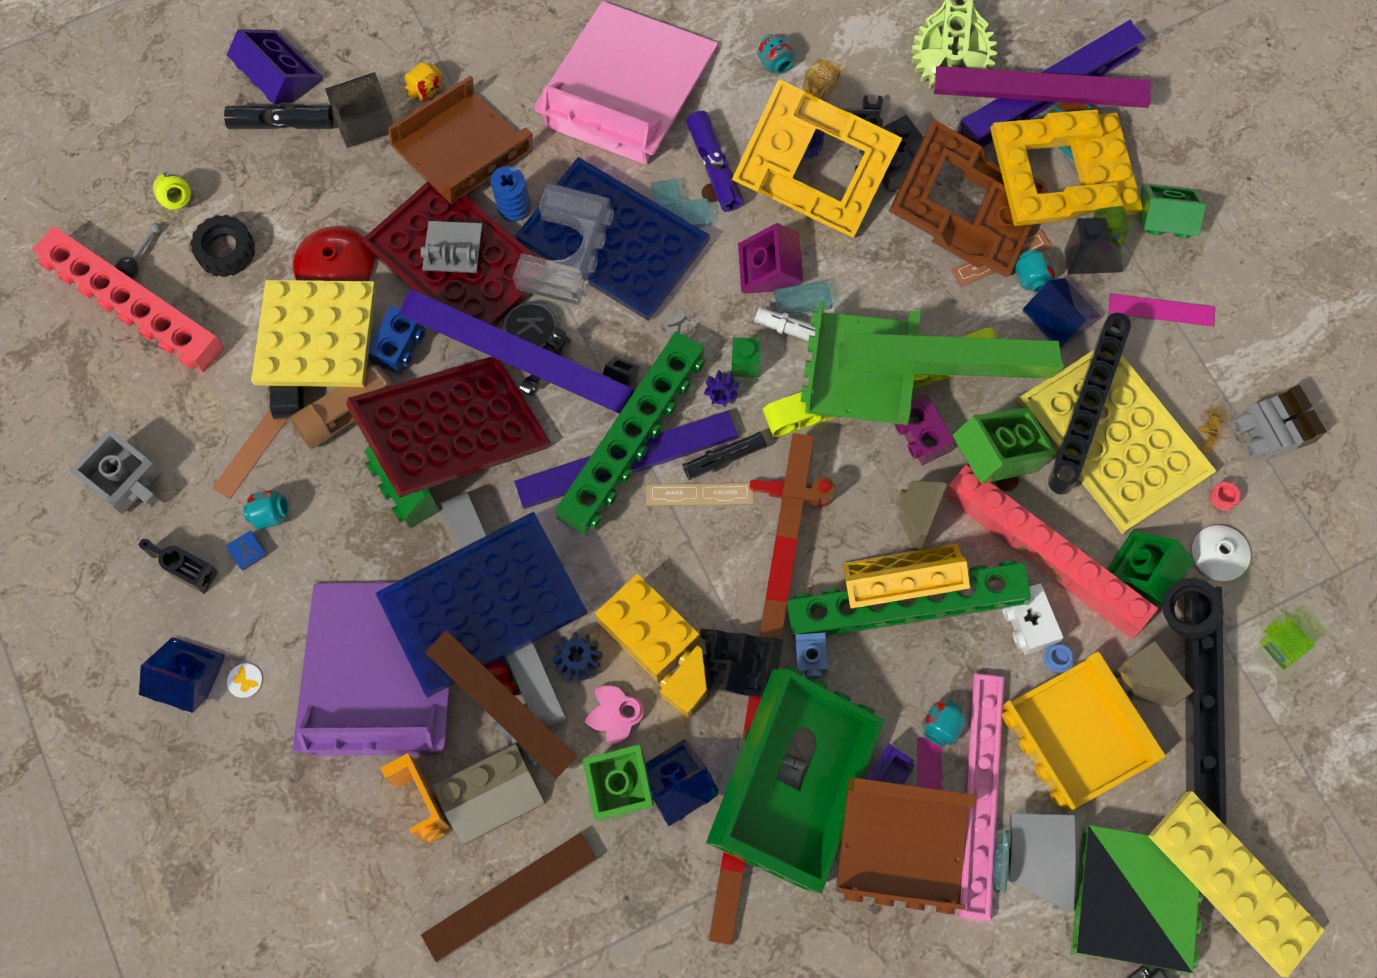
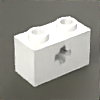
[1002,583,1063,656]

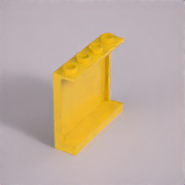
[1001,651,1166,814]

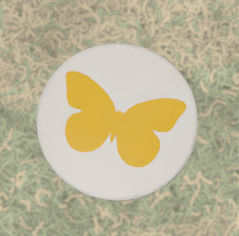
[227,663,262,698]

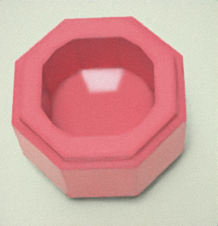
[1210,481,1241,511]

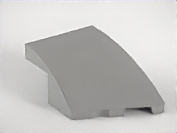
[1007,814,1076,912]

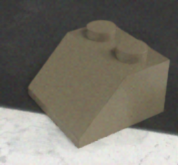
[1113,641,1194,707]

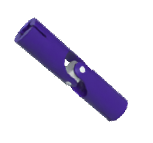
[686,111,744,212]

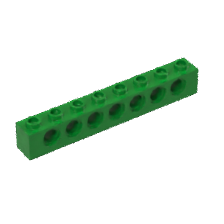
[555,331,706,536]
[787,560,1031,641]

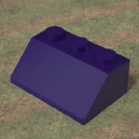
[227,29,323,104]

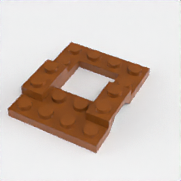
[889,119,1049,277]

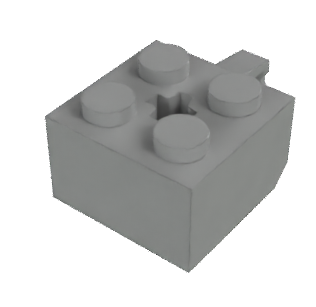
[70,429,162,515]

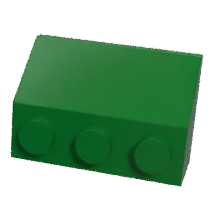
[365,446,440,528]

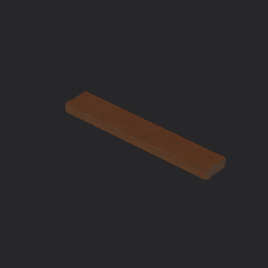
[425,630,577,779]
[421,833,597,963]

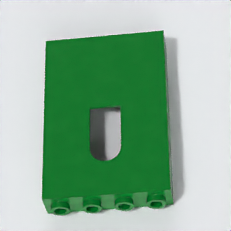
[706,666,884,894]

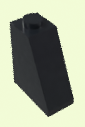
[1064,217,1123,275]

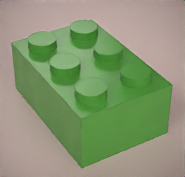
[952,407,1057,484]

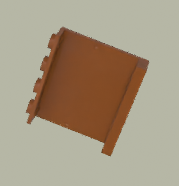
[388,76,533,204]
[836,778,977,915]

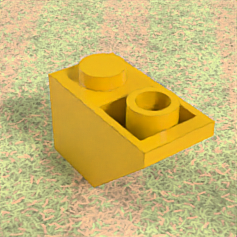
[659,645,707,719]

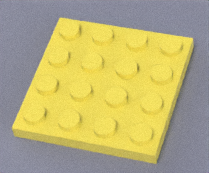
[251,280,376,387]

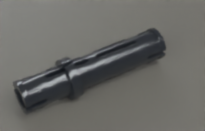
[682,431,767,481]

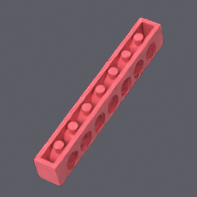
[32,226,224,372]

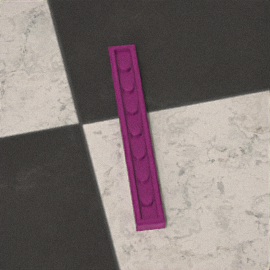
[934,66,1151,108]

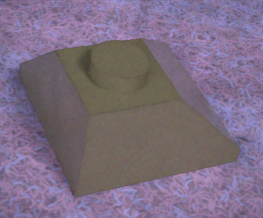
[896,481,947,551]

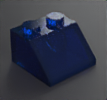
[139,637,225,713]
[645,739,719,827]

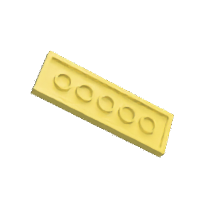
[1148,791,1325,977]

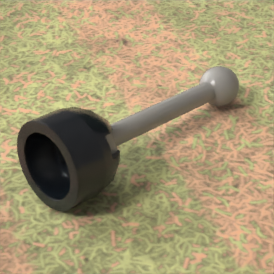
[114,223,161,279]

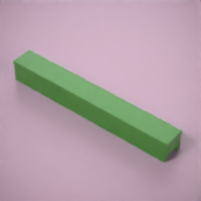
[837,333,1064,378]

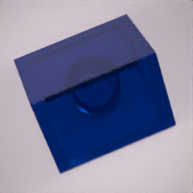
[1022,278,1101,349]

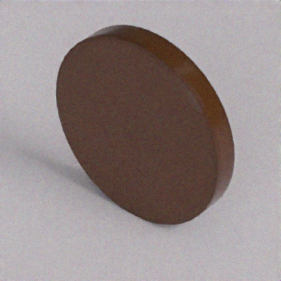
[702,183,718,203]
[996,476,1019,491]

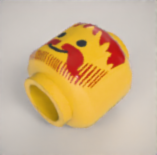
[404,62,443,102]

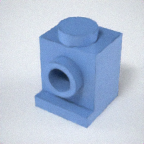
[794,633,828,680]

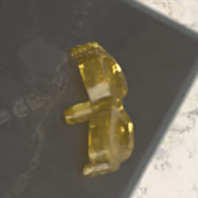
[1198,410,1220,452]

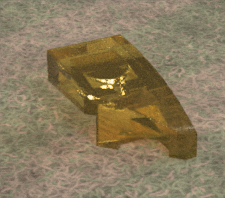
[802,58,841,100]

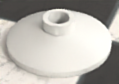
[1191,525,1251,581]

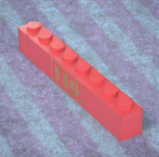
[944,465,1158,639]

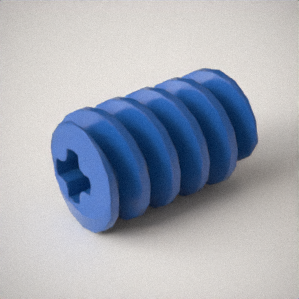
[490,166,531,222]

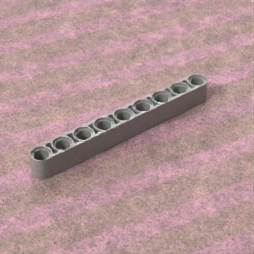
[441,492,566,728]

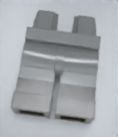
[1231,384,1327,461]

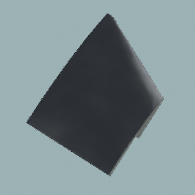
[700,629,784,698]

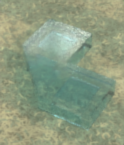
[651,179,712,230]

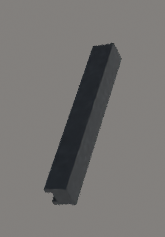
[1184,586,1227,825]

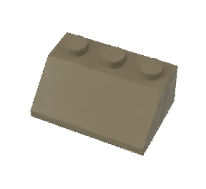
[432,744,545,846]

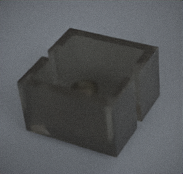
[325,72,394,148]

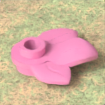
[585,686,644,744]

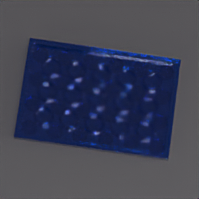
[516,157,710,321]
[375,511,588,698]

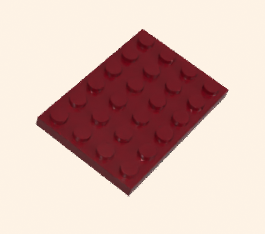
[361,182,551,326]
[346,356,551,498]

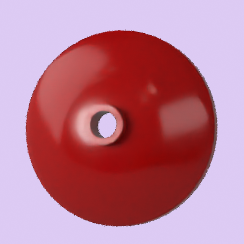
[293,226,374,281]

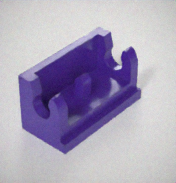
[867,744,915,785]

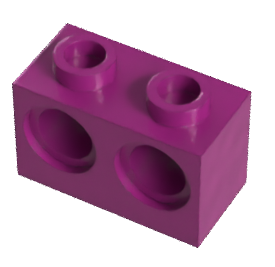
[894,394,955,466]

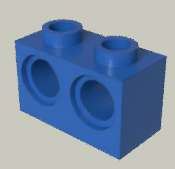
[368,305,425,375]

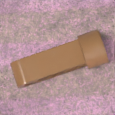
[289,365,395,450]

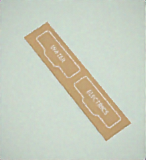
[646,483,754,506]

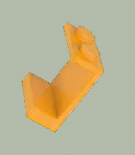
[380,753,450,843]

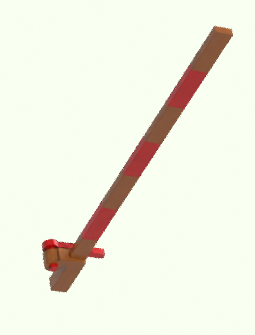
[709,433,835,945]

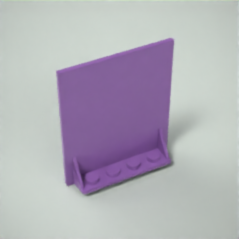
[293,582,458,757]

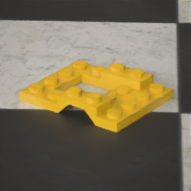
[732,79,902,238]
[990,109,1143,226]

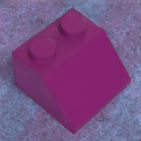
[738,223,803,293]

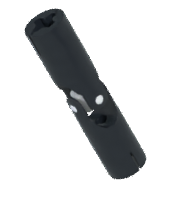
[224,105,334,129]

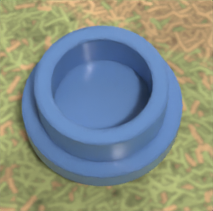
[1043,643,1074,674]

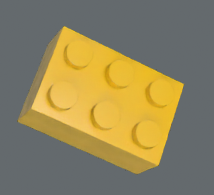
[594,573,700,683]

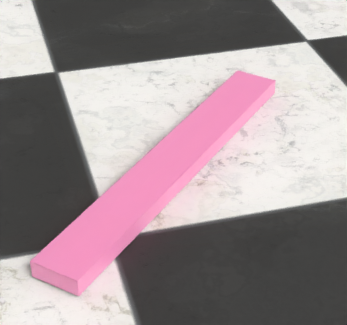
[958,673,1004,922]

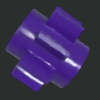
[704,370,740,407]

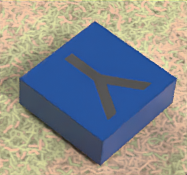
[226,530,267,571]

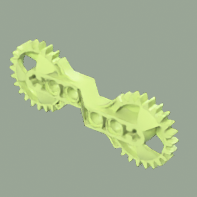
[911,0,997,89]

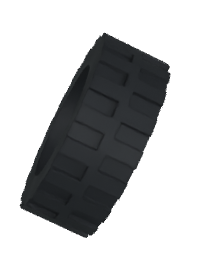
[190,215,255,277]

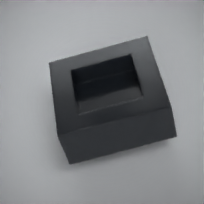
[602,356,640,385]

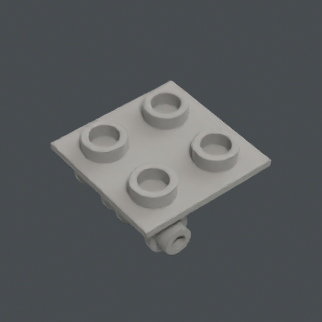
[421,221,482,273]

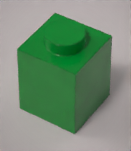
[732,337,761,377]

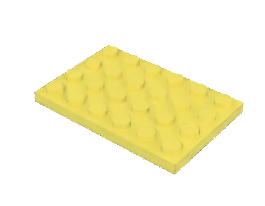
[1018,351,1216,535]

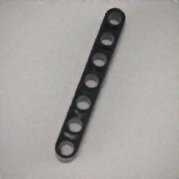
[1048,312,1131,495]

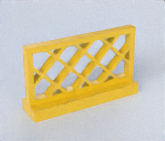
[842,544,970,608]

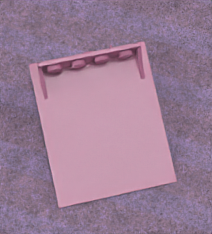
[534,1,718,165]

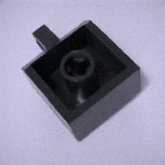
[854,114,923,192]

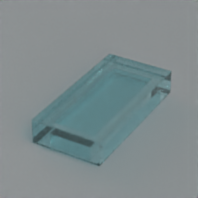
[773,280,833,316]

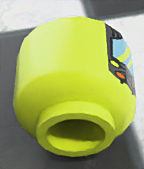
[153,172,191,210]

